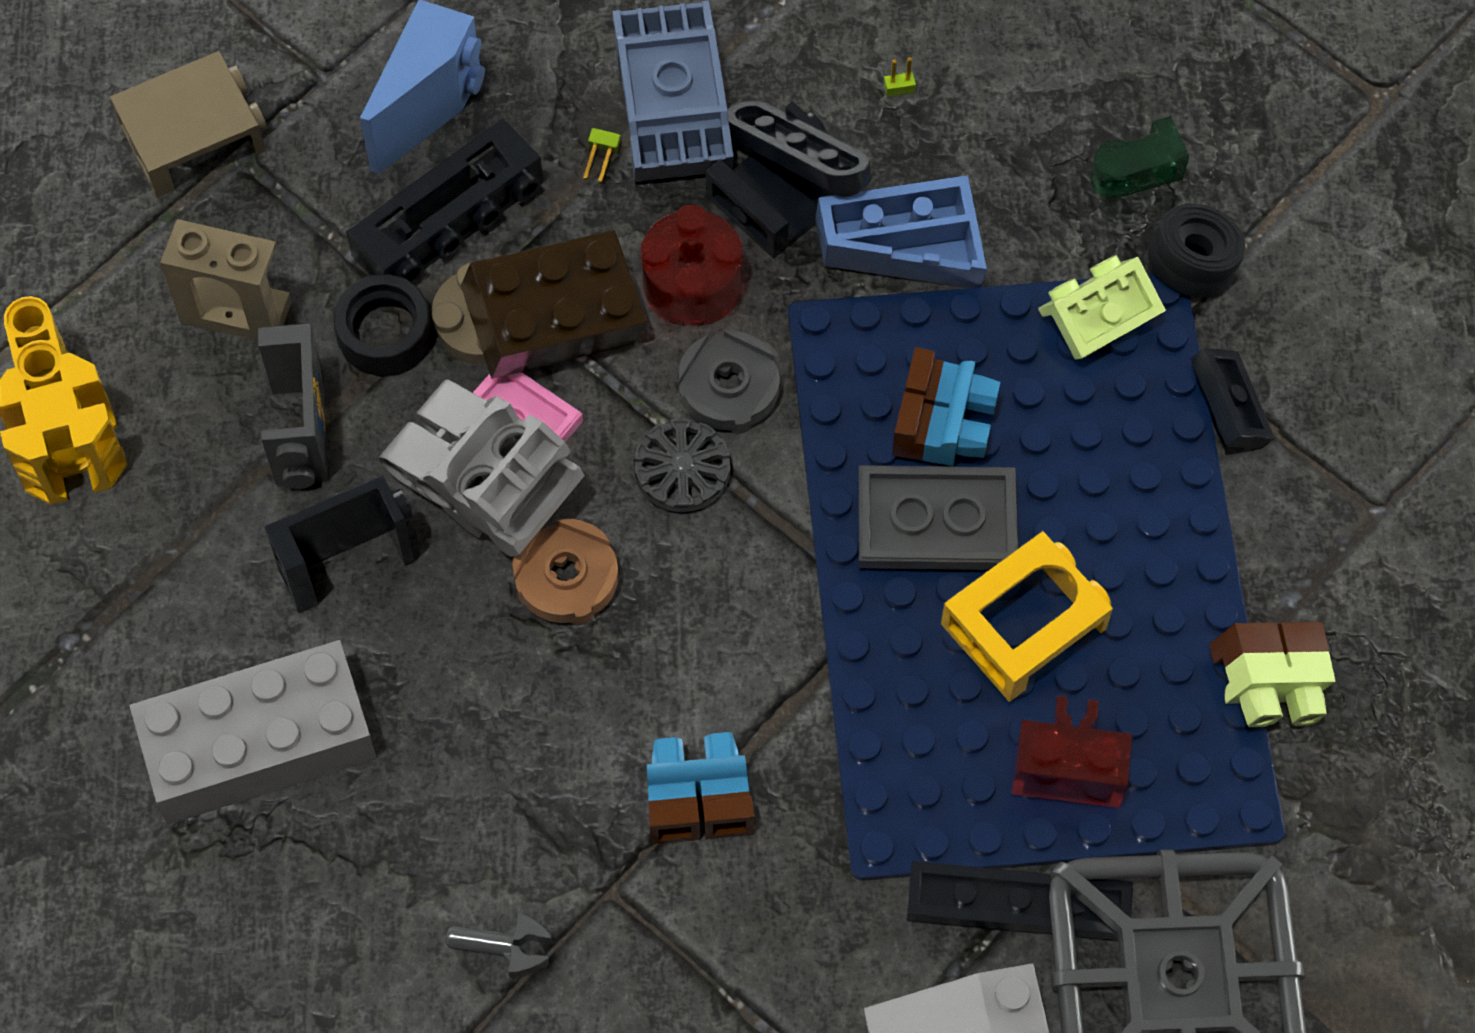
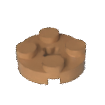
[512,518,619,625]

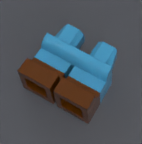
[892,347,1000,466]
[647,732,754,845]

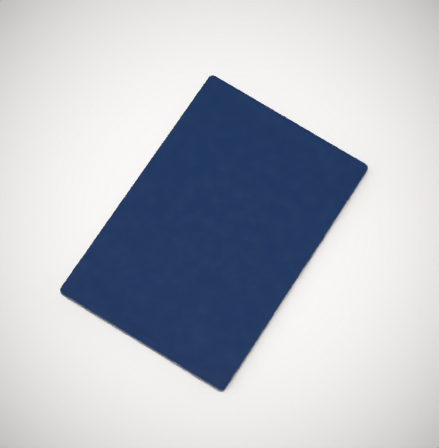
[788,274,1285,881]

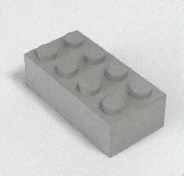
[129,640,377,825]

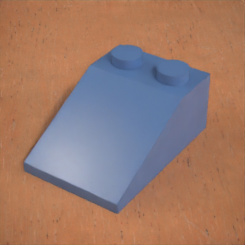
[360,0,485,174]

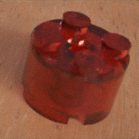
[641,204,743,326]

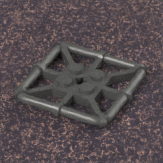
[1049,849,1307,1033]

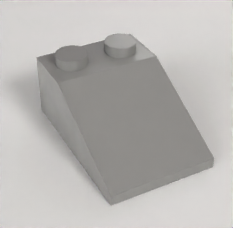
[864,963,1049,1033]

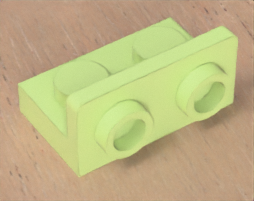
[1038,255,1166,360]

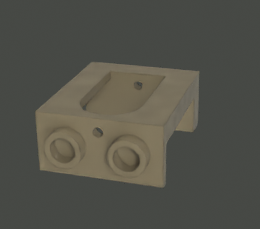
[160,219,292,341]

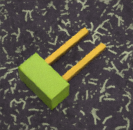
[884,57,916,97]
[583,128,622,183]

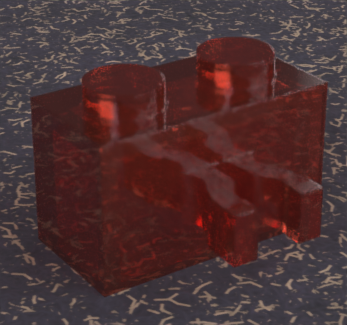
[1011,696,1132,808]

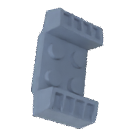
[613,0,733,182]

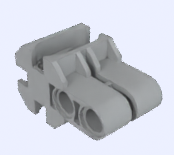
[378,380,585,557]

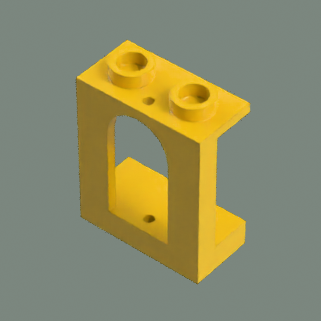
[941,531,1113,702]

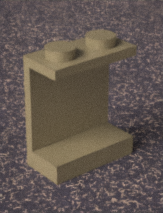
[110,51,267,198]

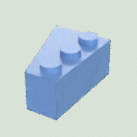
[815,175,987,288]

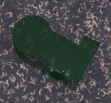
[1090,116,1189,198]

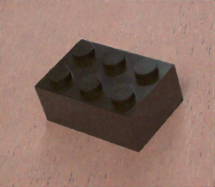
[461,230,647,379]

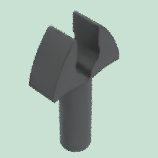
[446,913,553,978]

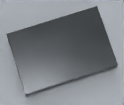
[858,465,1018,570]

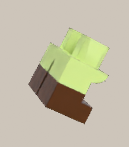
[1209,622,1335,727]

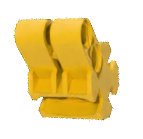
[0,296,127,505]

